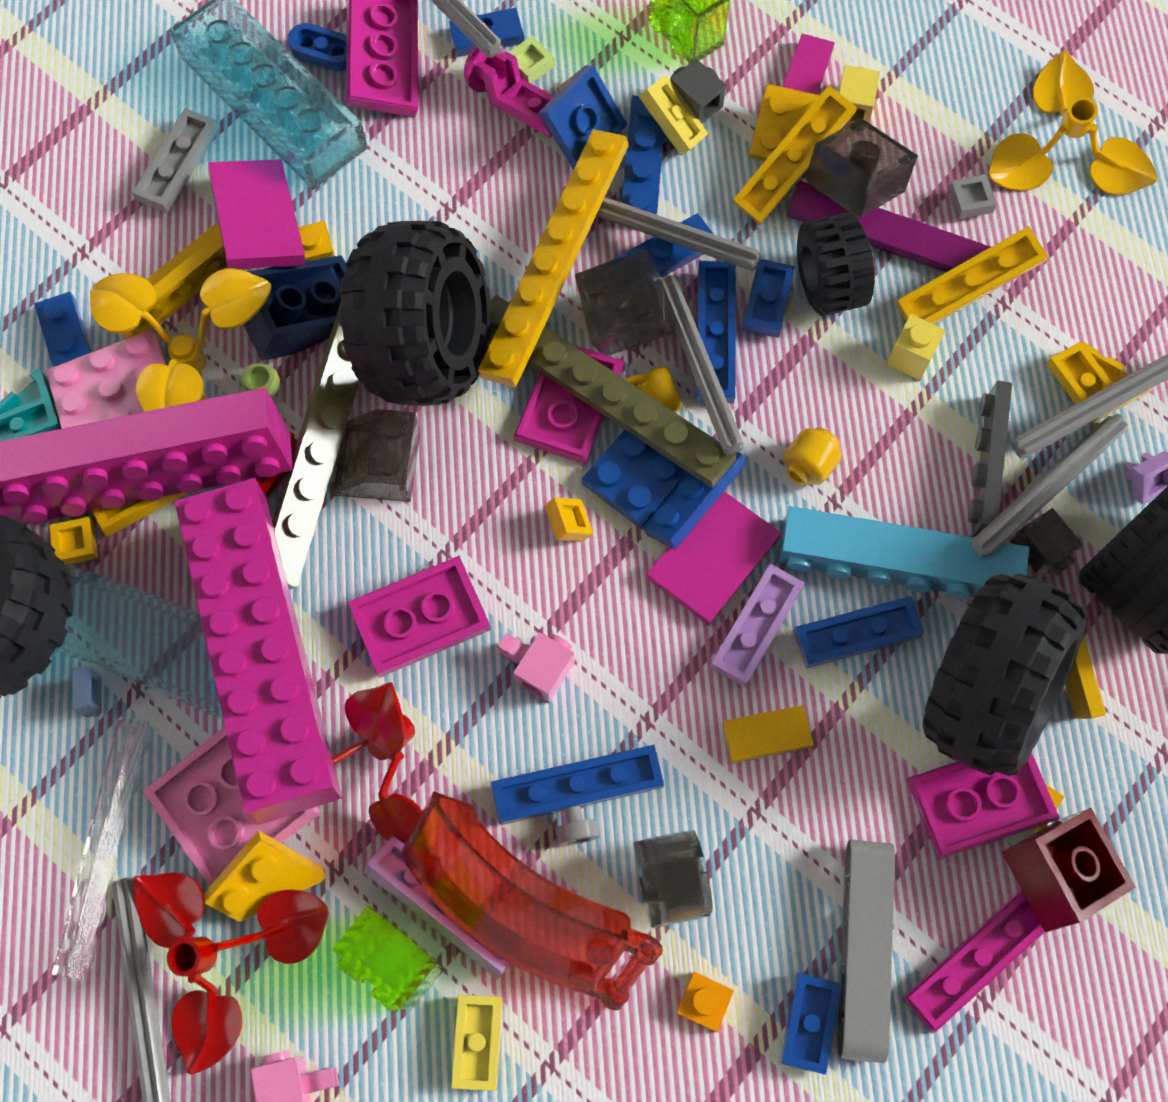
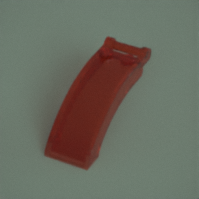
[401,791,663,1011]

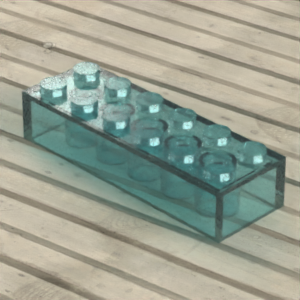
[169,0,368,190]

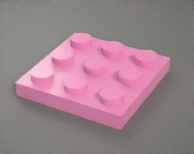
[46,329,168,429]
[143,726,321,886]

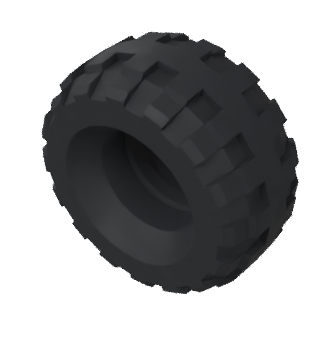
[339,221,491,406]
[0,514,73,698]
[922,574,1088,776]

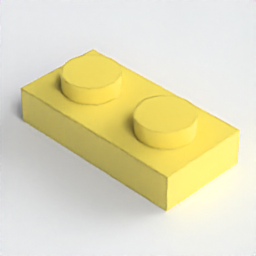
[639,74,708,156]
[451,994,503,1091]

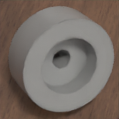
[555,806,600,846]

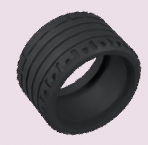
[1079,486,1168,654]

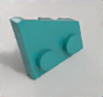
[0,369,62,441]

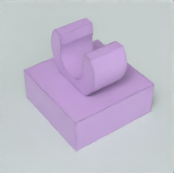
[1125,451,1168,505]

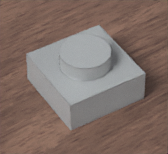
[948,174,997,219]

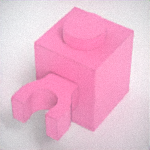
[498,632,575,703]
[251,1050,340,1102]

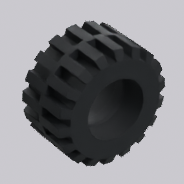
[797,212,875,316]

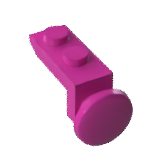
[464,43,554,138]

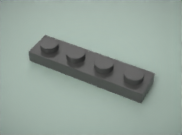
[968,380,1012,537]

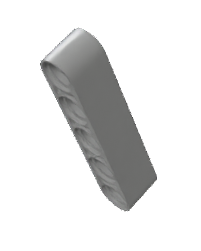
[837,839,895,1064]

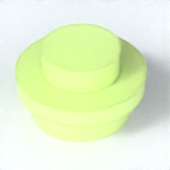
[241,363,280,397]

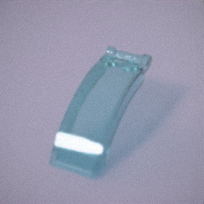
[55,566,223,720]

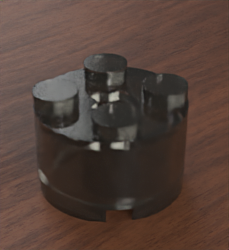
[633,830,713,928]

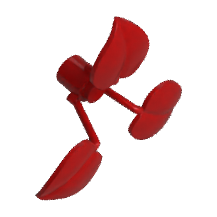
[332,682,436,853]
[133,872,329,1074]

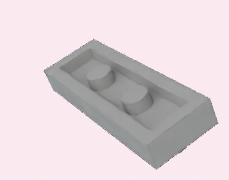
[132,108,220,213]

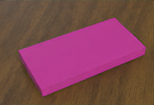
[345,0,418,117]
[208,159,305,269]

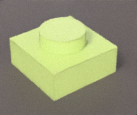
[508,35,555,83]

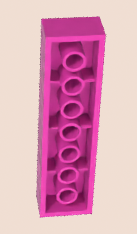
[0,387,293,525]
[175,478,342,825]

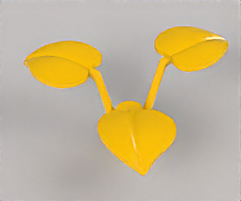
[988,50,1158,195]
[90,268,272,412]

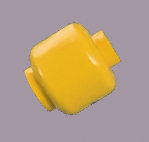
[783,427,841,485]

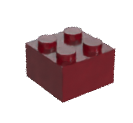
[1002,808,1136,932]

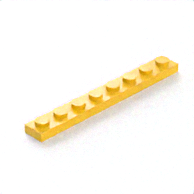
[478,129,629,388]

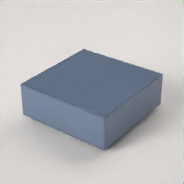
[72,666,102,717]

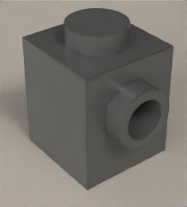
[670,59,726,124]

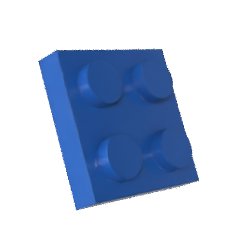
[539,65,628,170]
[581,430,688,530]

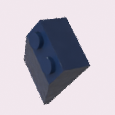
[243,255,347,361]

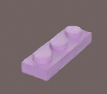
[710,563,805,687]

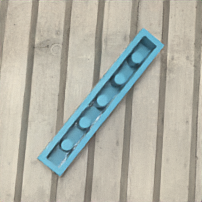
[778,506,1029,599]

